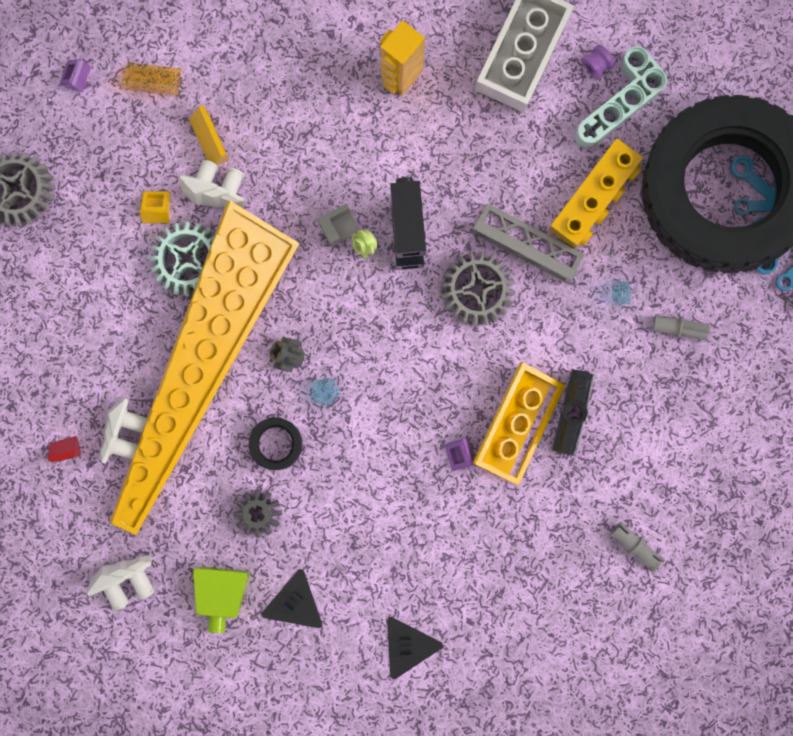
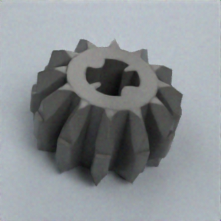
[234,490,282,538]

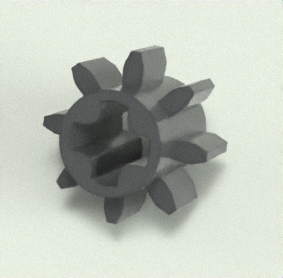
[270,336,305,373]

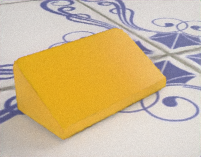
[189,105,229,165]

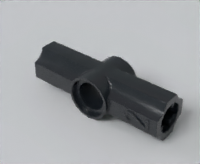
[551,369,596,456]

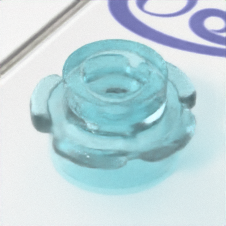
[612,279,631,307]
[312,378,339,406]

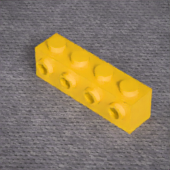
[380,20,425,96]
[548,138,643,249]

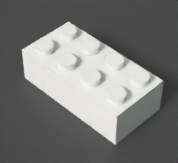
[475,0,574,113]

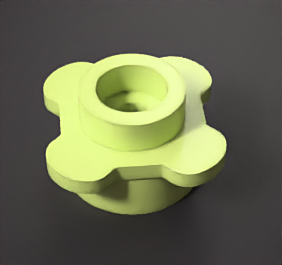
[352,229,377,259]

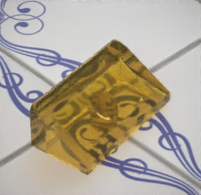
[122,62,182,96]

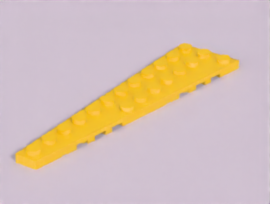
[110,200,300,535]

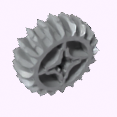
[0,151,56,227]
[441,252,516,327]

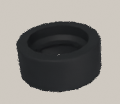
[249,418,303,470]

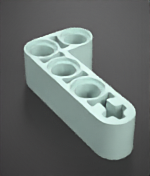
[575,46,667,149]

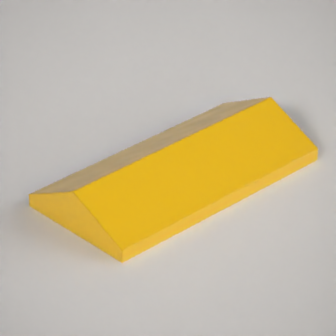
[473,362,565,486]

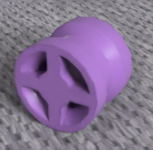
[581,44,615,80]

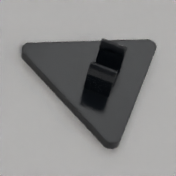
[262,569,322,628]
[387,617,443,679]

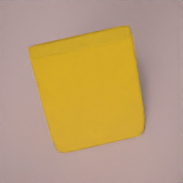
[140,191,170,223]

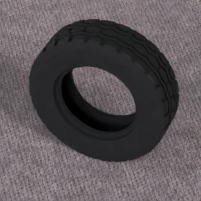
[642,95,793,274]

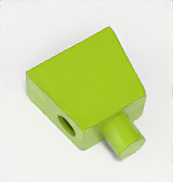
[193,566,250,633]

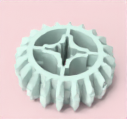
[150,222,214,297]

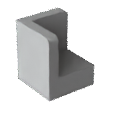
[317,204,359,247]

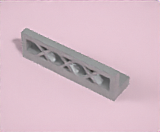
[472,203,585,284]

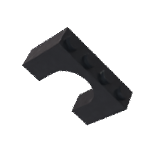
[390,177,426,270]

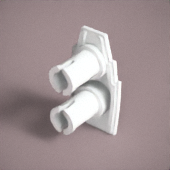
[180,160,245,209]
[100,398,148,463]
[87,556,155,611]

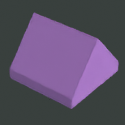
[60,59,91,92]
[445,437,475,471]

